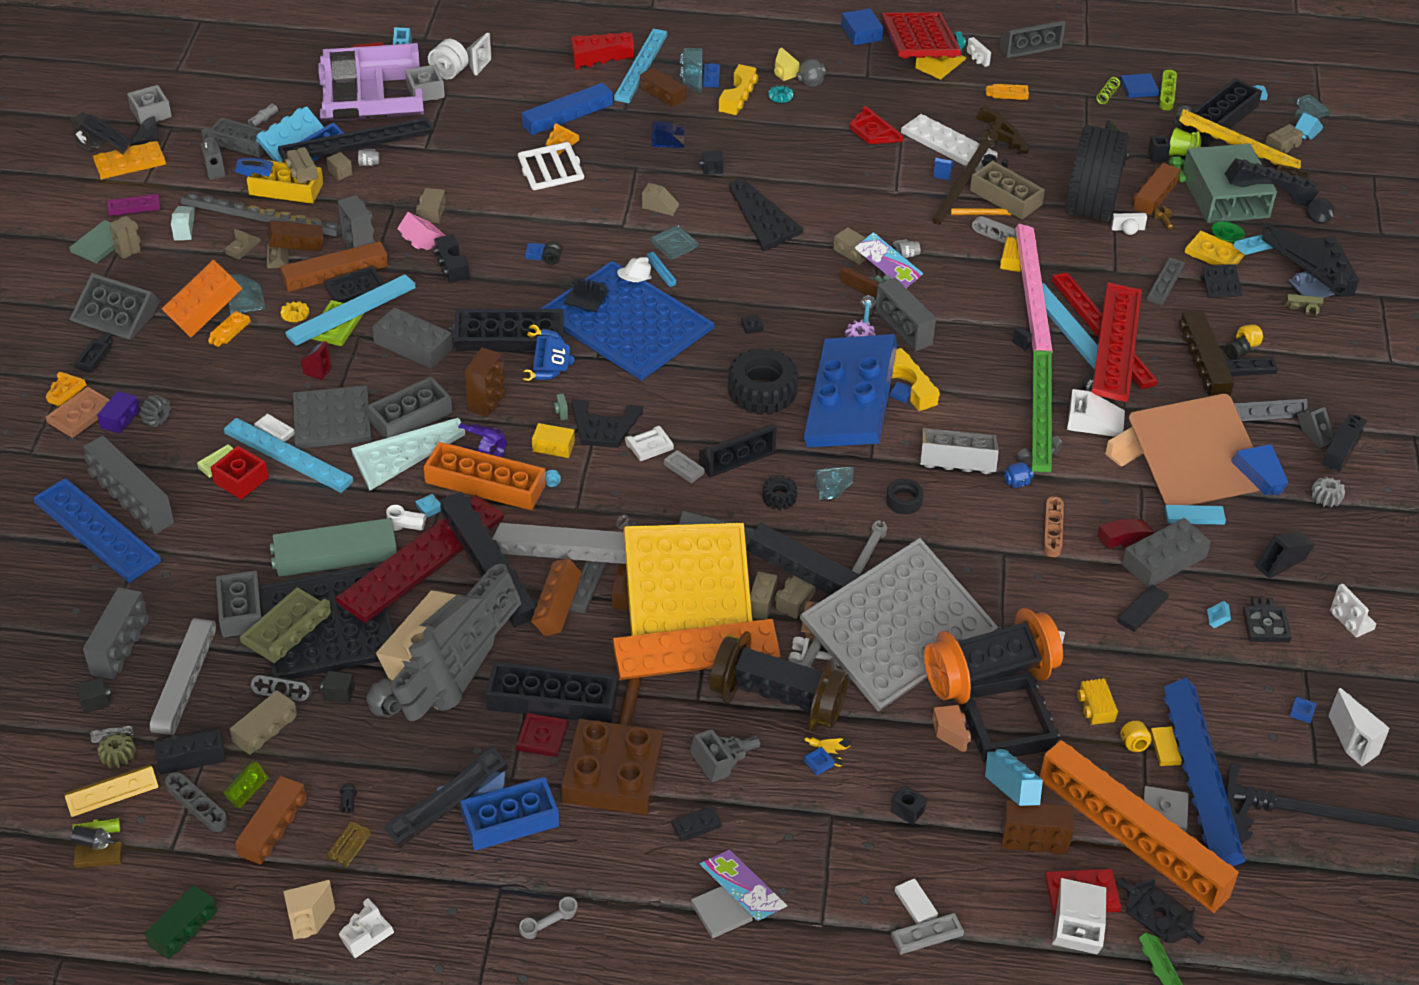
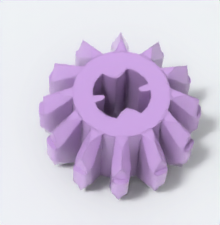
[845,319,875,337]

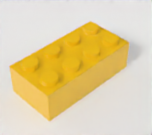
[247,160,323,204]

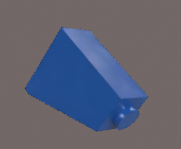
[1232,444,1289,495]

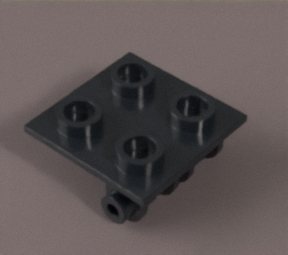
[1201,264,1242,298]
[564,277,609,312]

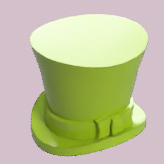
[1169,127,1201,156]

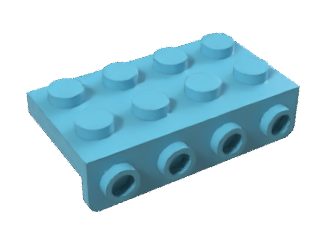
[255,106,324,162]

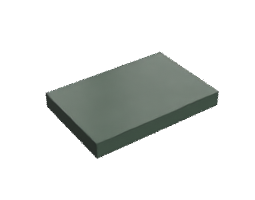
[69,220,115,264]

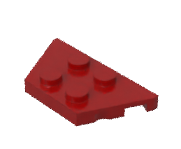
[849,106,904,144]

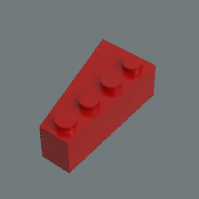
[571,32,634,70]

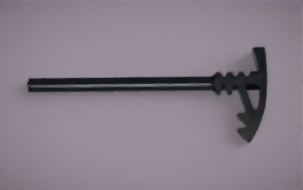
[1225,763,1419,844]

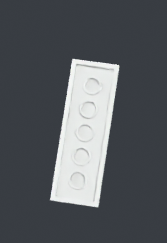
[901,114,998,172]

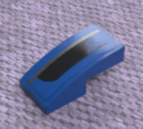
[234,158,273,177]

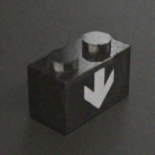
[71,112,103,153]

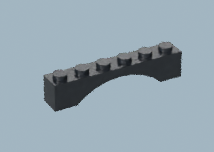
[1224,158,1319,207]
[384,746,509,848]

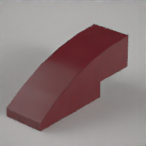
[1097,519,1155,549]

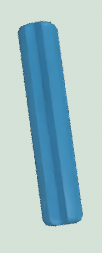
[647,252,677,287]

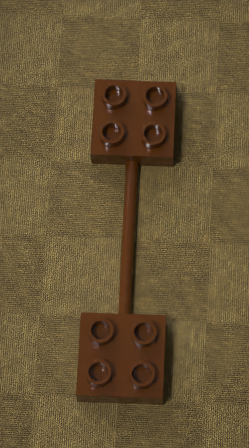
[561,563,663,815]

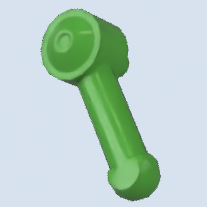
[1169,156,1186,183]

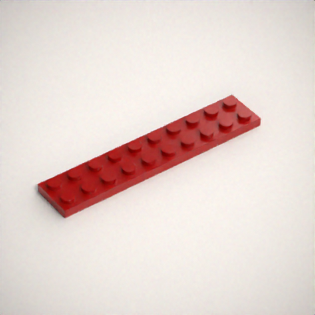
[1091,282,1142,402]

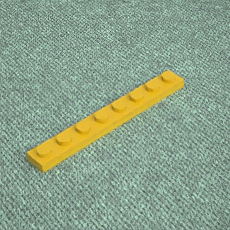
[1179,109,1301,169]

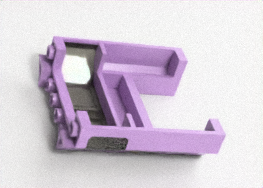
[318,43,424,122]

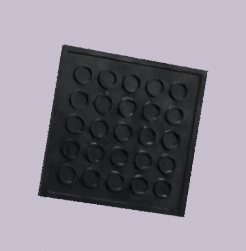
[259,564,393,679]

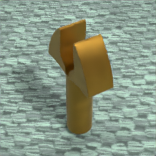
[1154,206,1173,230]

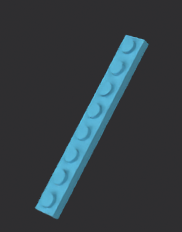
[224,418,353,493]

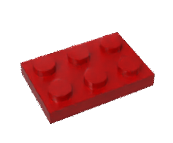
[1045,869,1121,915]

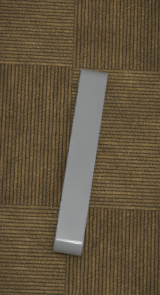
[150,618,216,735]

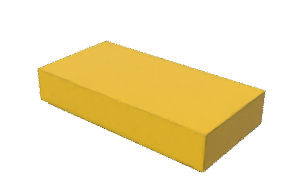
[1150,727,1182,766]

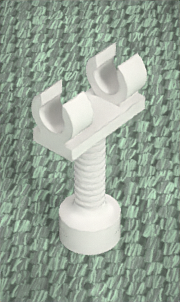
[788,637,839,666]

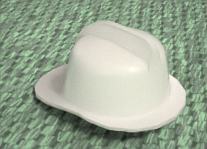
[617,257,652,282]

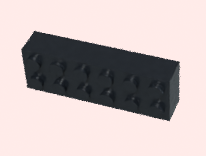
[1181,78,1262,147]
[454,309,564,351]
[486,662,618,723]

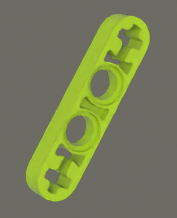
[1159,70,1177,111]

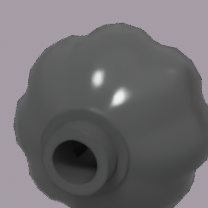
[796,58,826,87]
[366,678,401,717]

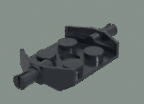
[1117,877,1205,945]

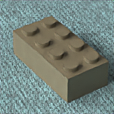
[970,161,1045,220]

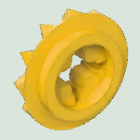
[281,301,309,322]

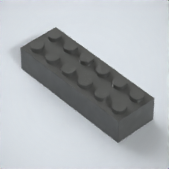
[83,436,174,535]

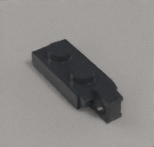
[75,332,113,373]

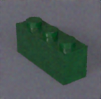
[144,885,217,960]

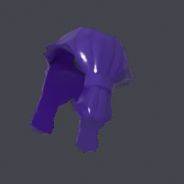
[458,423,507,457]

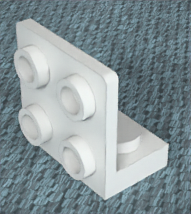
[1330,584,1376,637]

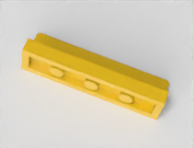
[64,764,158,817]

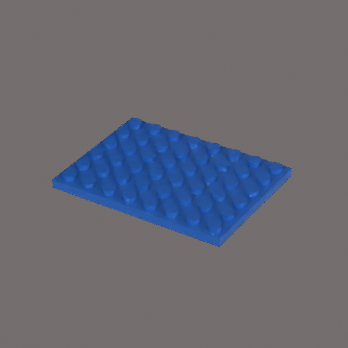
[540,261,714,381]

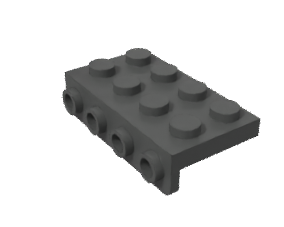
[201,118,268,158]

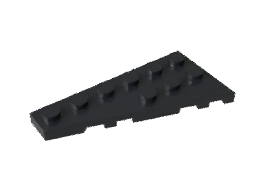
[729,178,803,252]

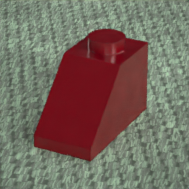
[301,341,331,380]

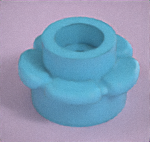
[546,470,561,487]

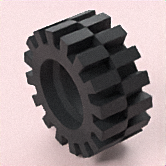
[762,475,797,510]

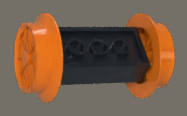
[924,608,1063,704]

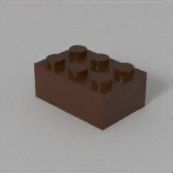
[465,348,506,417]
[1001,800,1074,854]

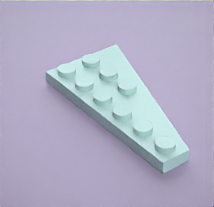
[351,418,465,491]

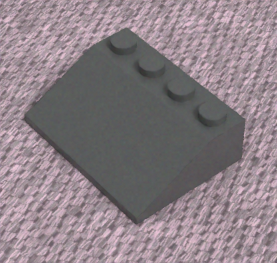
[69,273,160,341]

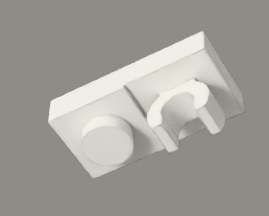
[967,37,991,67]

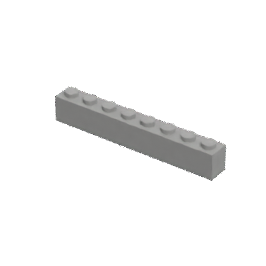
[492,523,626,564]

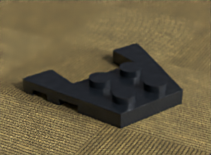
[572,399,643,448]

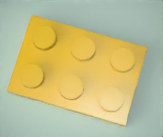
[1185,231,1245,265]

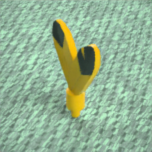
[805,737,851,767]

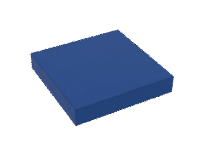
[1120,73,1159,98]

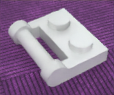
[625,426,674,461]

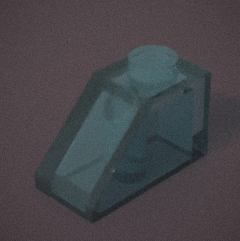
[815,467,854,500]

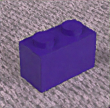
[97,391,140,434]

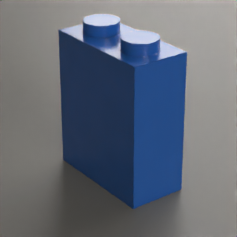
[841,8,883,45]

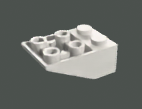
[1067,389,1125,437]
[1329,688,1390,766]
[1052,878,1106,954]

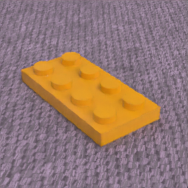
[93,141,166,179]

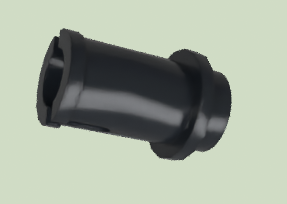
[339,784,357,814]

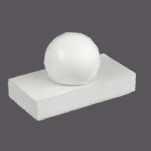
[1111,213,1147,235]

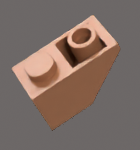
[932,705,971,752]

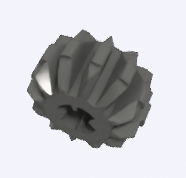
[139,395,172,427]

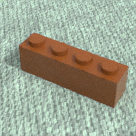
[1133,163,1181,216]
[531,558,582,637]
[235,776,307,864]

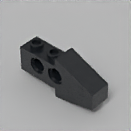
[1322,413,1367,472]

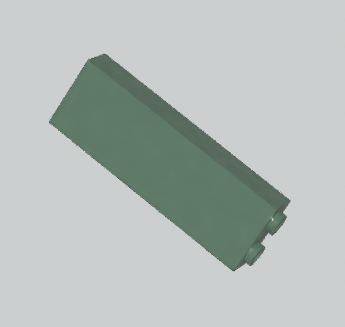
[270,518,397,577]

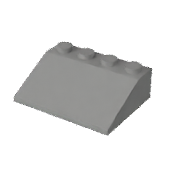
[920,428,999,474]

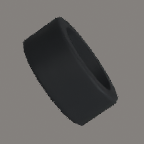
[886,479,923,514]

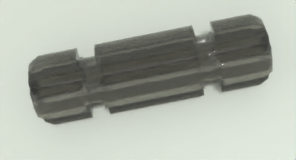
[90,725,134,743]

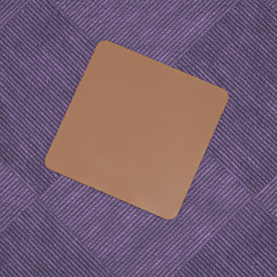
[1129,394,1260,505]

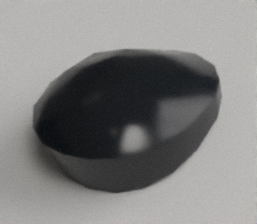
[1307,198,1334,224]

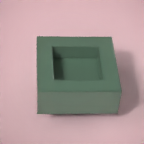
[554,394,568,420]

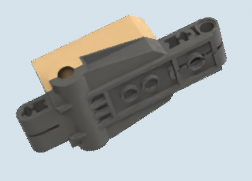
[376,564,522,721]

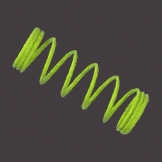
[1096,77,1120,104]

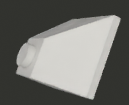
[466,33,491,75]

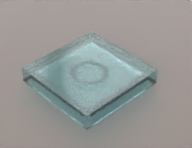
[651,225,698,260]

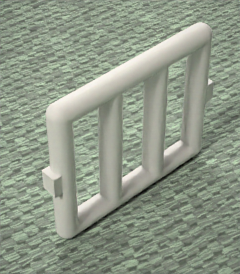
[518,142,584,190]

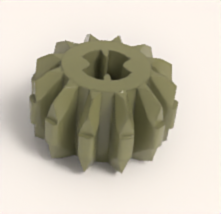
[97,732,136,769]

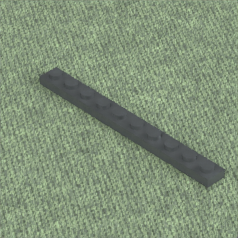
[181,192,342,237]

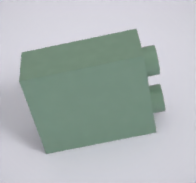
[1183,144,1277,223]

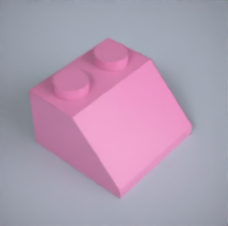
[397,212,446,250]

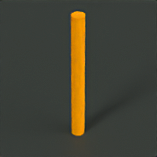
[950,208,1013,215]

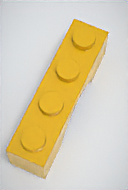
[719,64,758,115]
[892,348,940,412]

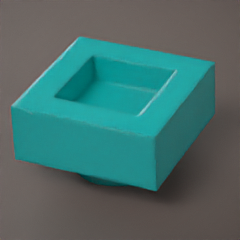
[955,31,966,53]

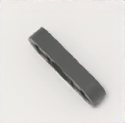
[251,675,313,701]

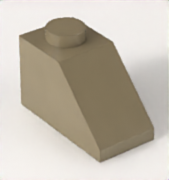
[642,183,679,216]

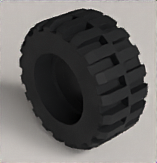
[728,348,798,415]

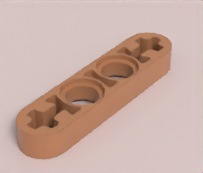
[1043,497,1064,557]

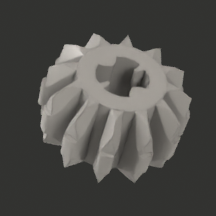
[1311,476,1345,508]

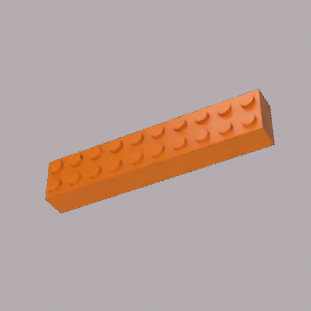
[1040,740,1239,913]

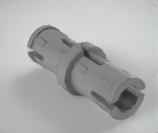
[248,103,278,127]

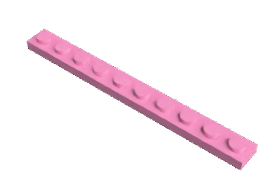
[1015,224,1053,353]

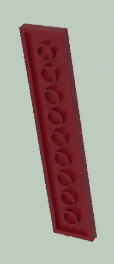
[336,495,504,623]

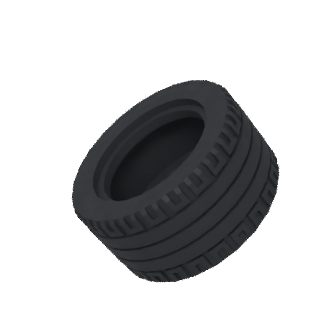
[1065,125,1129,222]

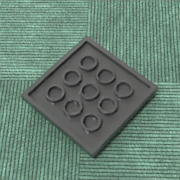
[293,385,372,449]

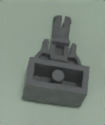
[690,729,760,783]

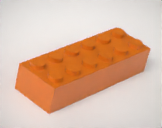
[424,442,546,511]

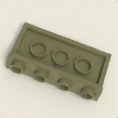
[240,587,331,663]

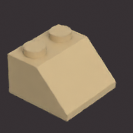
[283,880,335,939]

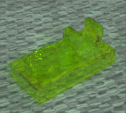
[224,761,268,808]

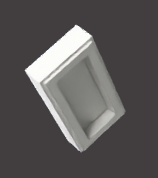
[254,414,295,442]
[895,878,938,924]

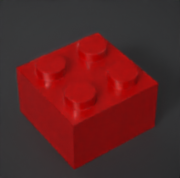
[210,446,269,500]

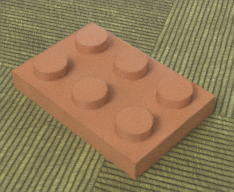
[46,387,110,438]

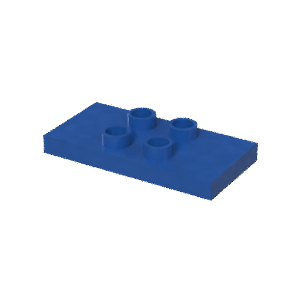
[804,334,897,448]

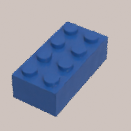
[460,777,559,851]

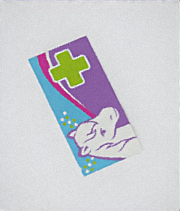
[855,232,924,289]
[699,849,787,921]

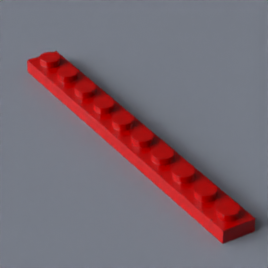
[1051,272,1158,389]

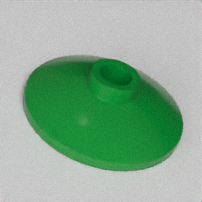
[1211,222,1245,242]

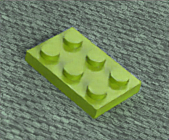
[311,300,364,346]

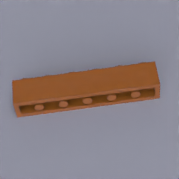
[280,241,388,292]

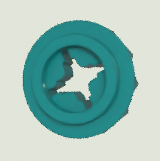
[768,85,793,103]

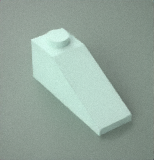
[171,206,195,241]

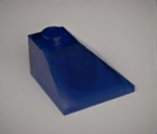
[652,121,685,148]

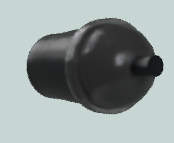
[71,825,116,851]

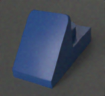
[934,158,955,180]

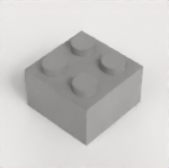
[405,64,445,102]
[127,85,172,125]

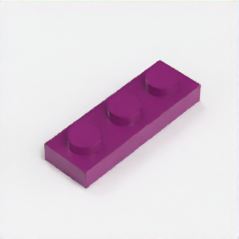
[107,194,161,216]

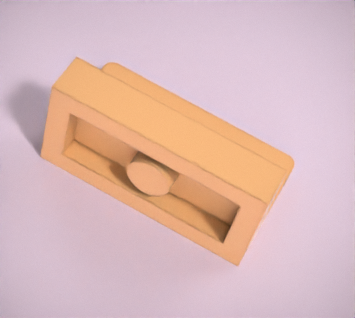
[1105,427,1144,466]

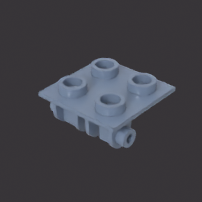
[1288,271,1334,298]

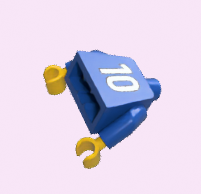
[522,325,574,381]

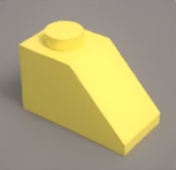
[774,48,799,81]

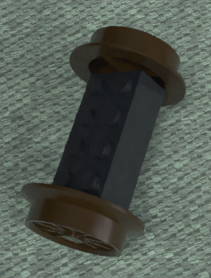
[710,631,849,732]

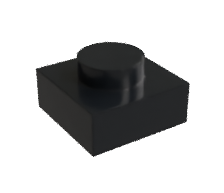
[741,314,764,334]
[1012,326,1032,351]

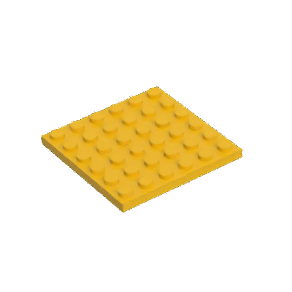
[623,523,752,636]

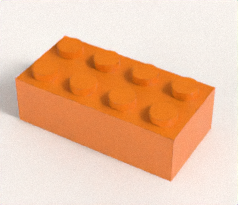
[162,260,243,338]

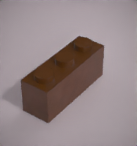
[640,67,686,108]
[267,220,323,252]

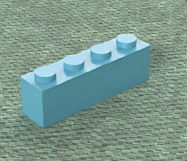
[985,749,1043,806]

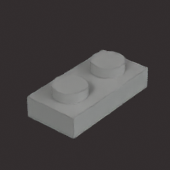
[664,450,704,484]

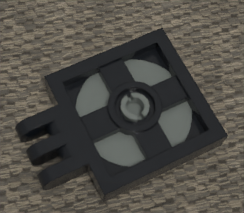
[1243,597,1292,643]

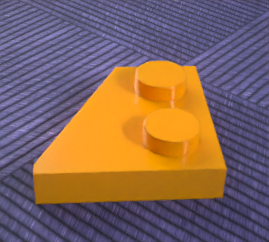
[546,123,579,155]
[46,372,87,406]

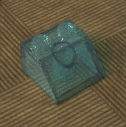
[680,48,702,92]
[228,274,266,314]

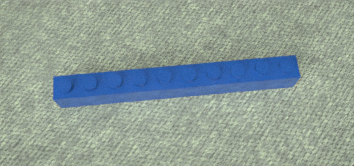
[1164,677,1246,866]

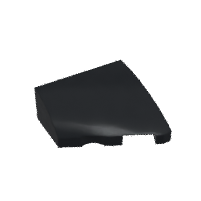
[129,116,159,147]

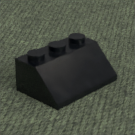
[154,726,226,775]

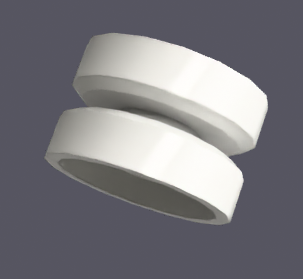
[428,39,469,80]

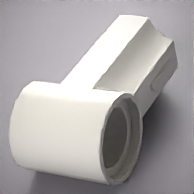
[386,505,426,531]

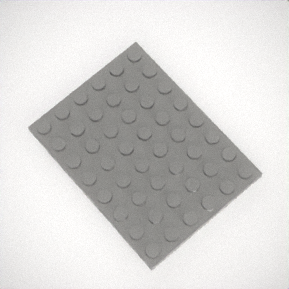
[800,538,998,712]

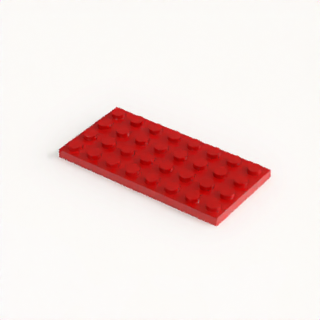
[881,12,961,58]

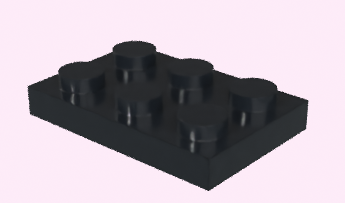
[324,266,384,303]

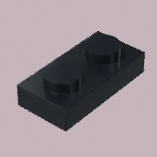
[672,806,721,842]

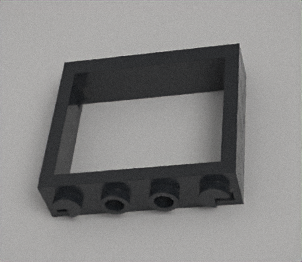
[960,672,1060,763]

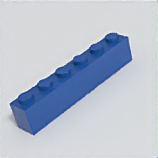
[521,83,613,135]

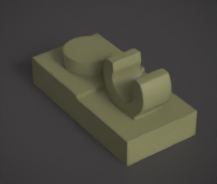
[1284,294,1323,316]

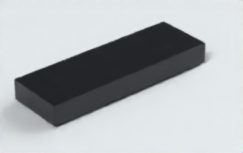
[80,113,132,154]
[1224,357,1278,376]
[1118,585,1169,632]

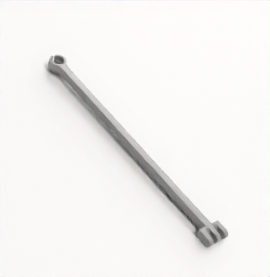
[794,520,887,669]

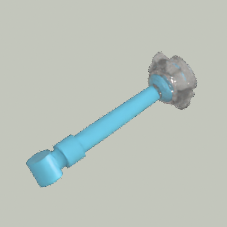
[859,295,876,323]

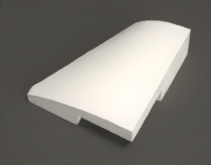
[339,898,394,958]

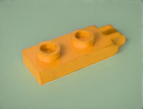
[986,84,1029,100]
[208,311,250,347]

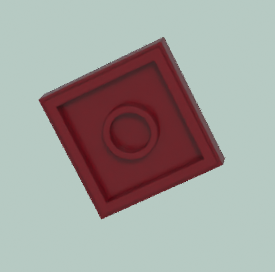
[516,713,568,758]

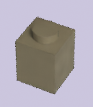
[326,152,353,181]

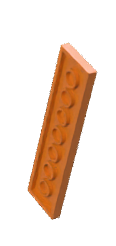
[612,619,781,680]

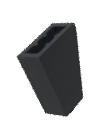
[1256,532,1315,578]

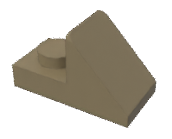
[225,229,261,259]

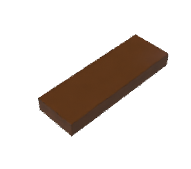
[841,266,880,299]

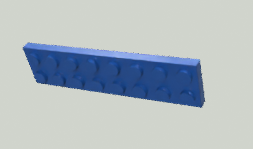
[33,478,161,583]

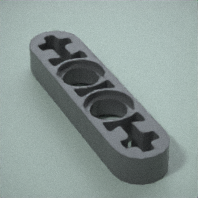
[165,772,228,832]

